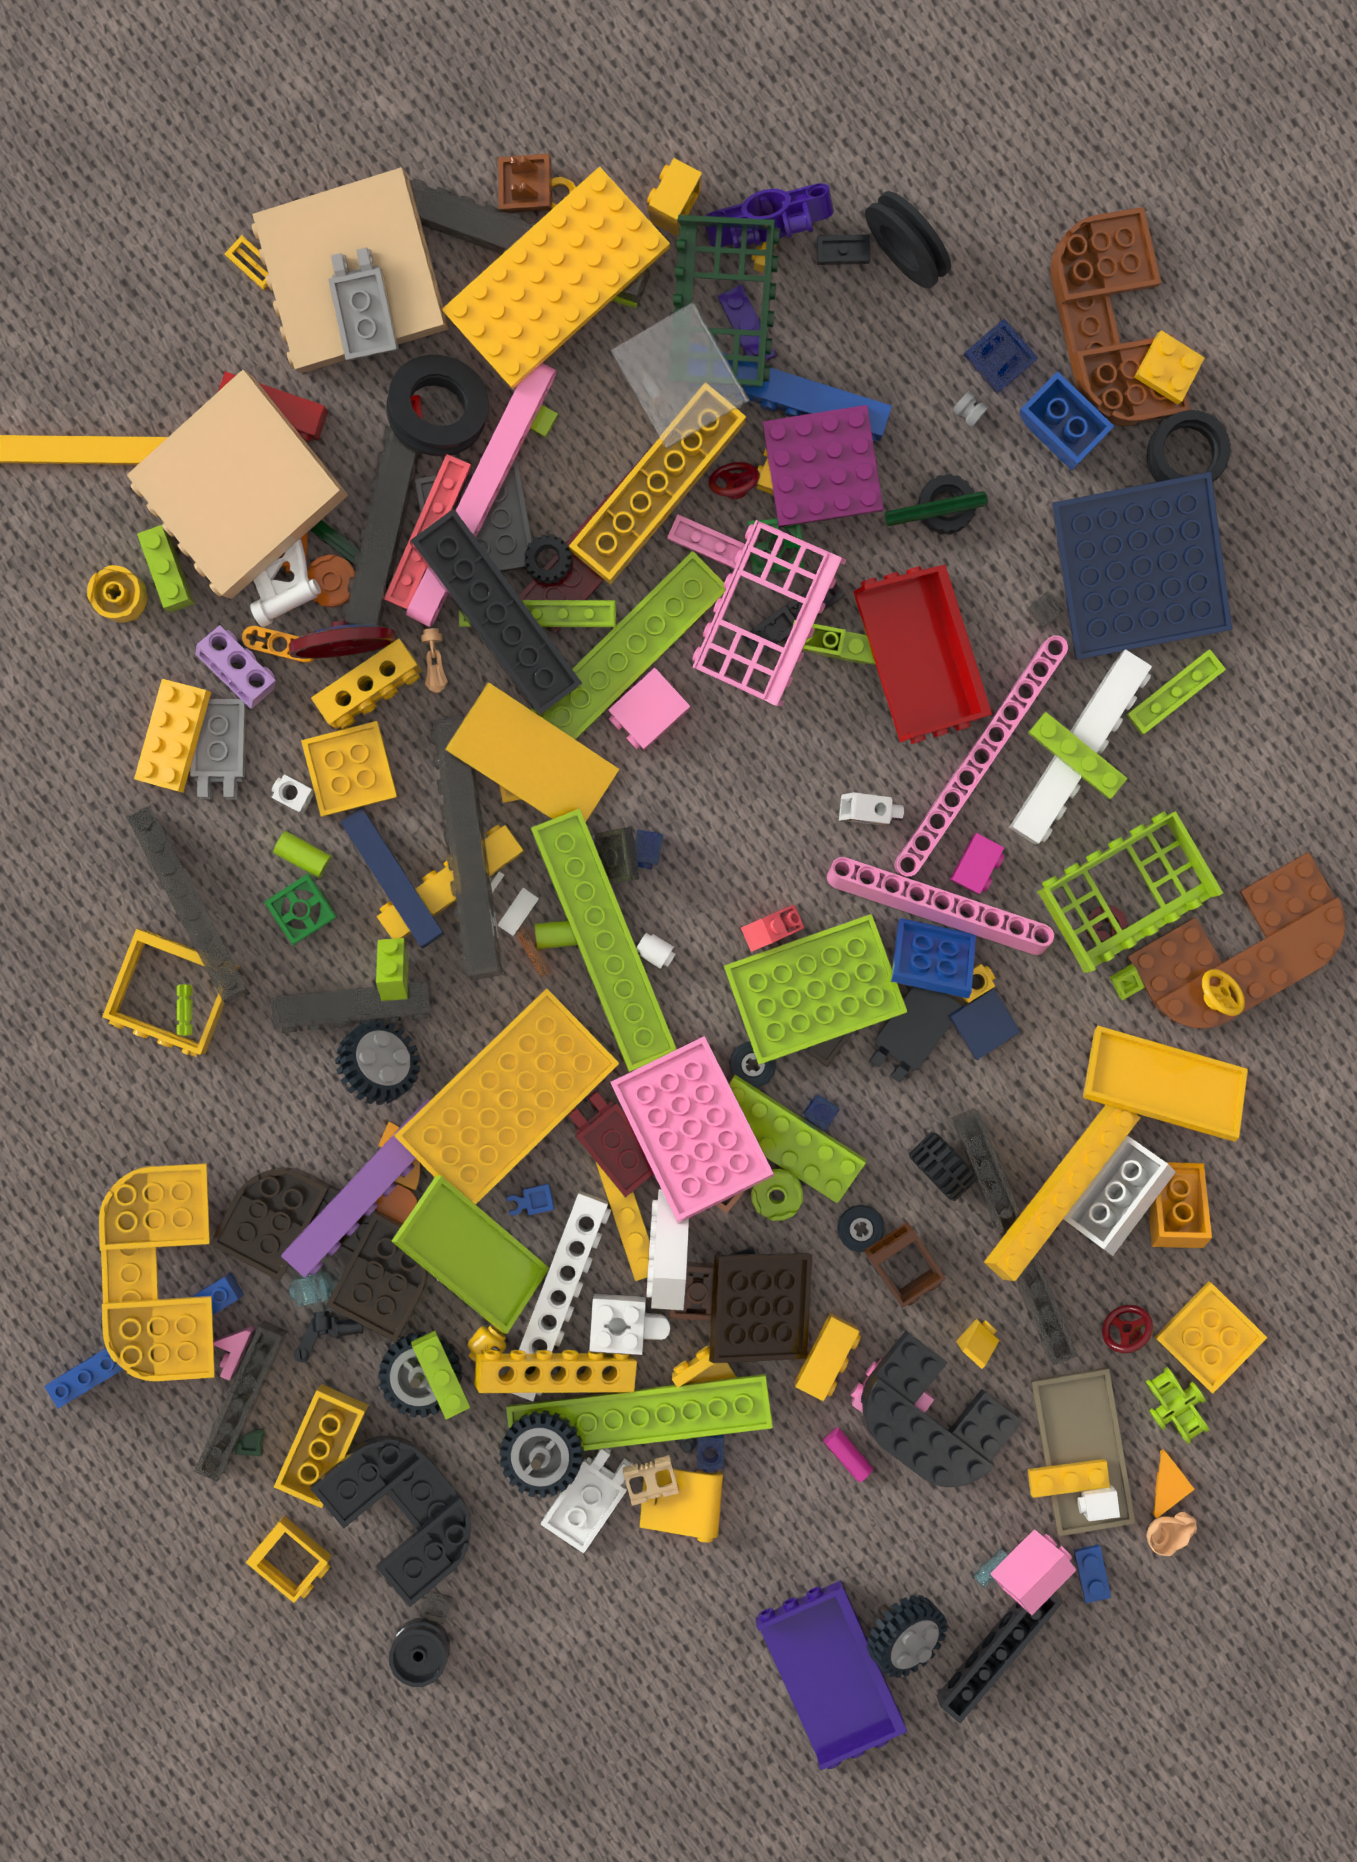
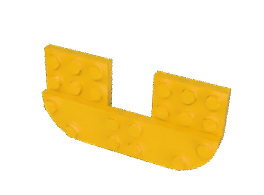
[99,1163,215,1381]

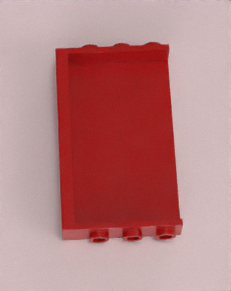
[853,564,992,744]

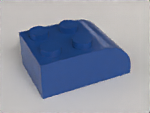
[1019,371,1114,471]

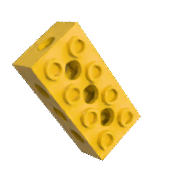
[311,639,423,730]

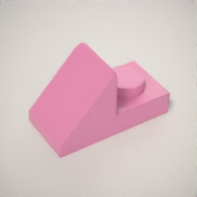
[214,1326,255,1381]

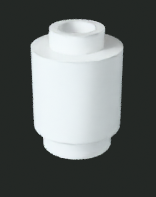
[636,933,676,969]

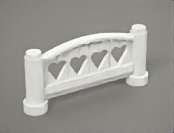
[250,538,321,627]

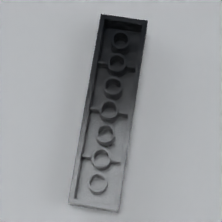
[410,508,582,715]

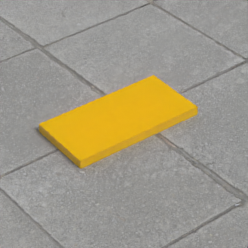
[445,683,619,822]
[1083,1025,1248,1142]

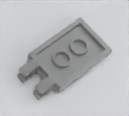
[328,248,399,361]
[190,699,246,800]

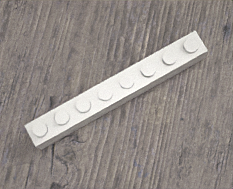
[1009,649,1152,844]

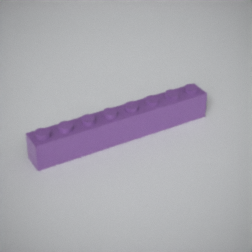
[281,1098,430,1278]

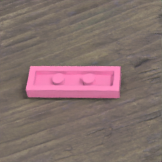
[667,514,745,569]

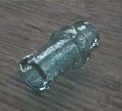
[973,1548,1008,1588]

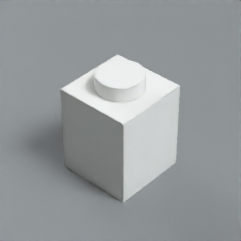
[1078,1485,1120,1521]

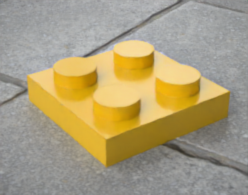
[1134,330,1205,405]

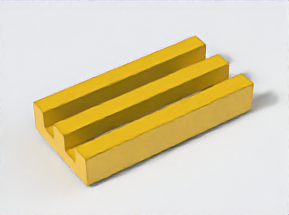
[225,235,269,291]

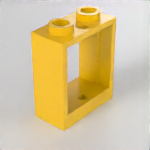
[246,1515,332,1603]

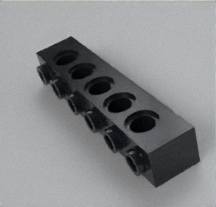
[936,1592,1063,1724]

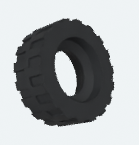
[917,474,976,535]

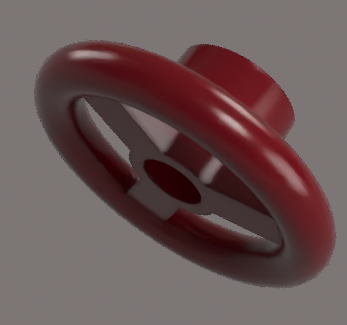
[708,462,760,499]
[1102,1305,1153,1354]

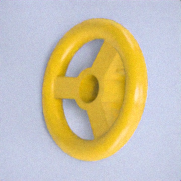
[1202,969,1245,1016]

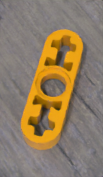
[242,626,315,663]

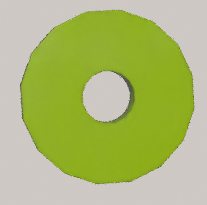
[751,1169,803,1221]

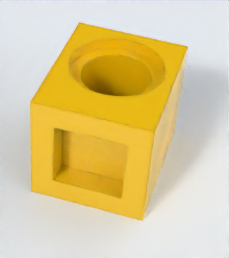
[963,964,996,1003]

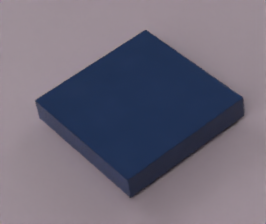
[949,988,1020,1060]

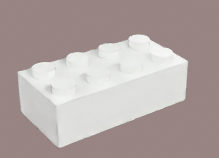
[1063,1135,1176,1256]
[647,1189,689,1310]

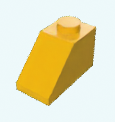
[956,1319,1000,1369]

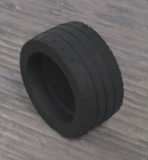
[1146,410,1231,482]

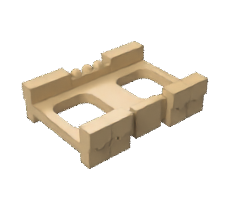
[623,1455,679,1506]

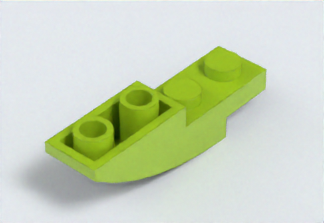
[793,620,876,665]

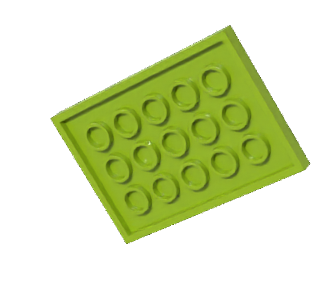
[724,914,907,1065]

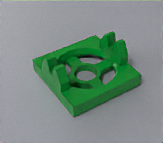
[748,519,804,575]
[264,873,338,946]

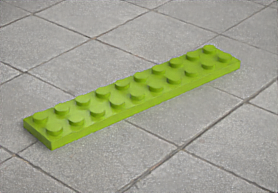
[531,551,726,740]
[530,808,677,1072]
[506,1374,773,1451]

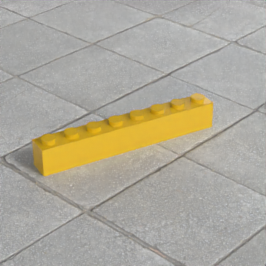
[984,1105,1141,1281]

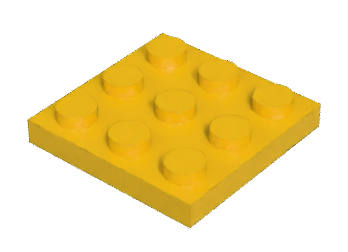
[301,721,398,817]
[1155,1281,1268,1394]

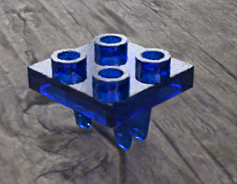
[964,318,1038,394]

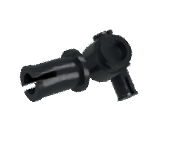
[294,1311,363,1362]

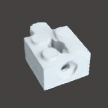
[590,1294,670,1355]

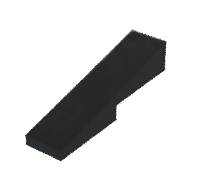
[743,582,846,656]

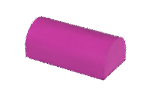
[823,1427,873,1482]

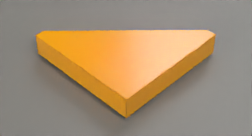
[1152,1449,1194,1519]

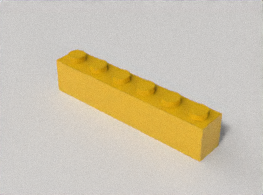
[376,824,525,939]

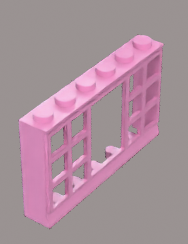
[693,520,846,706]

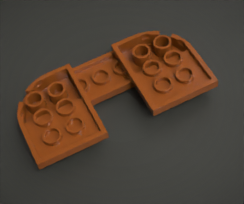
[1050,207,1191,426]
[1126,852,1345,1028]

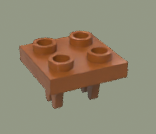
[498,153,552,213]

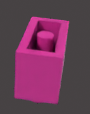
[949,833,1005,895]

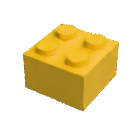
[647,158,702,236]

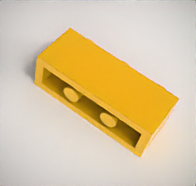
[794,1313,861,1401]

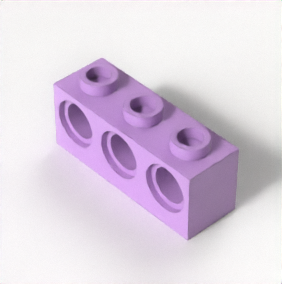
[195,625,276,709]

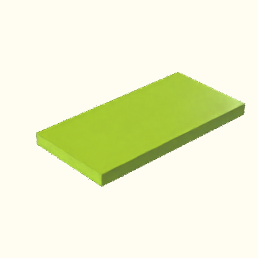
[392,1175,550,1334]

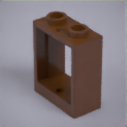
[864,1222,946,1308]

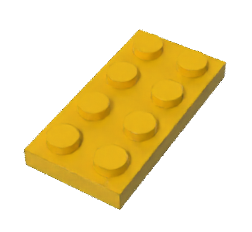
[134,679,211,793]

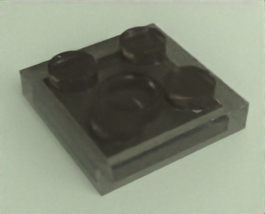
[592,827,639,884]

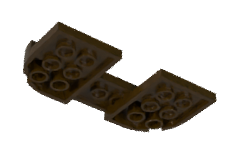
[210,1167,429,1342]

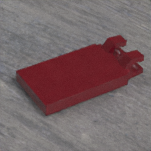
[567,1091,654,1198]

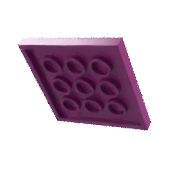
[762,405,883,528]

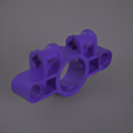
[705,183,834,248]

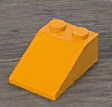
[1149,1162,1212,1248]

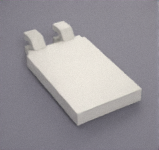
[540,1448,633,1553]

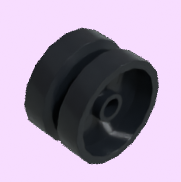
[389,1618,450,1687]

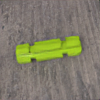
[177,984,193,1036]

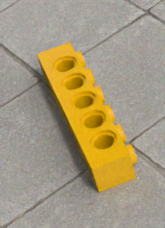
[474,1350,637,1393]

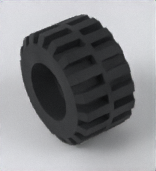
[909,1131,978,1201]

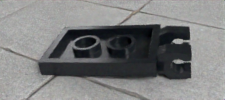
[869,986,962,1082]

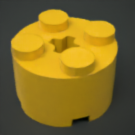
[87,565,148,623]

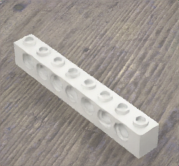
[512,1190,611,1401]

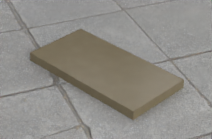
[1031,1367,1136,1537]

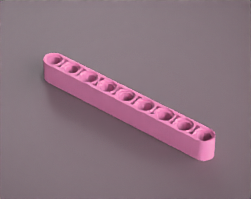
[827,857,1054,955]

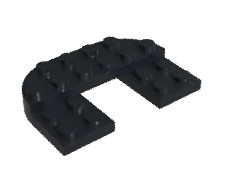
[861,1330,1023,1487]
[310,1436,471,1607]

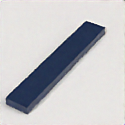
[340,808,444,949]

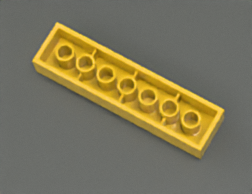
[569,383,746,585]

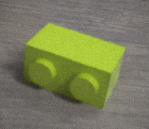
[376,938,409,1001]

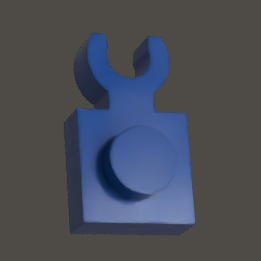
[506,1183,555,1215]

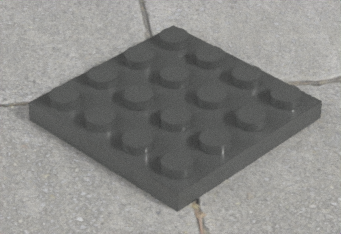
[415,461,532,572]

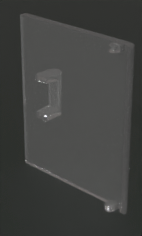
[611,303,750,449]

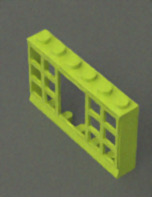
[1037,811,1223,973]

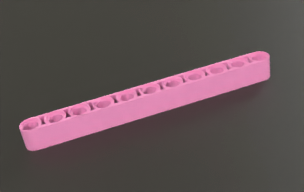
[406,363,557,627]
[894,636,1068,877]

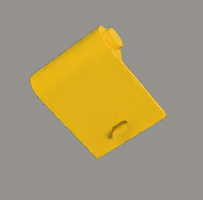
[640,1465,723,1543]

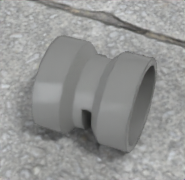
[952,391,989,428]

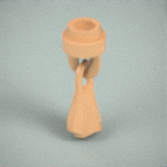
[421,628,448,693]

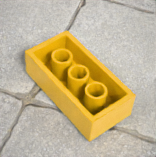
[274,1384,369,1508]

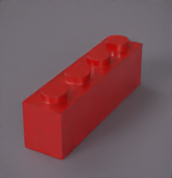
[218,371,328,442]

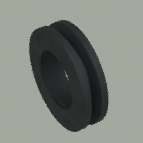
[865,191,951,289]
[386,355,489,457]

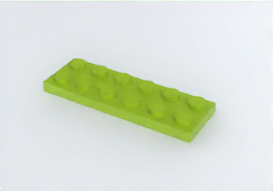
[729,1075,867,1204]

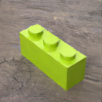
[137,525,195,613]
[411,1331,470,1420]

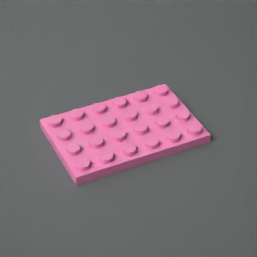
[610,1036,774,1223]

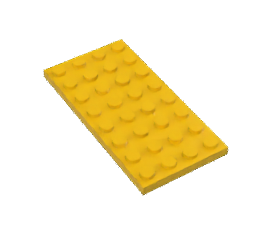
[442,166,671,390]
[394,988,619,1205]

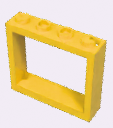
[102,929,239,1057]

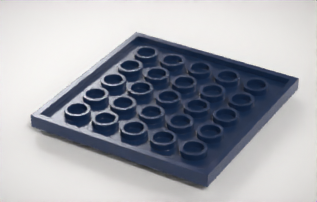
[1051,472,1232,660]

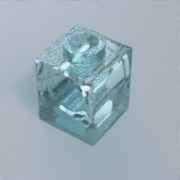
[289,1270,332,1307]

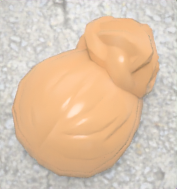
[1146,1512,1197,1556]

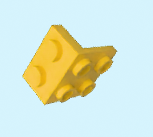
[672,1346,737,1388]

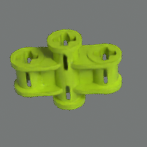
[1145,1367,1210,1445]

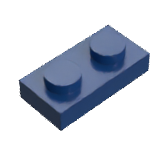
[1073,1544,1111,1603]

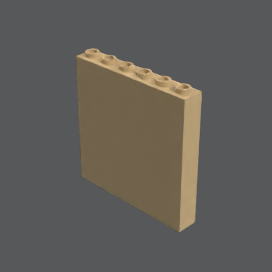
[252,167,449,373]
[127,370,348,599]

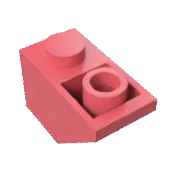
[741,904,804,952]

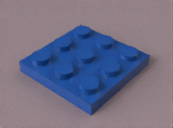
[891,918,976,998]

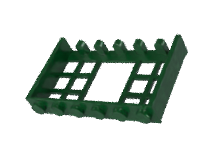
[667,215,780,388]

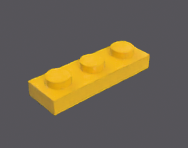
[1028,1459,1110,1498]

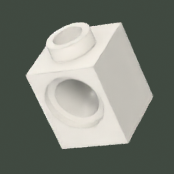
[272,775,315,814]

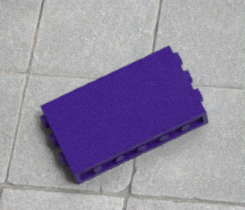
[755,1580,907,1770]

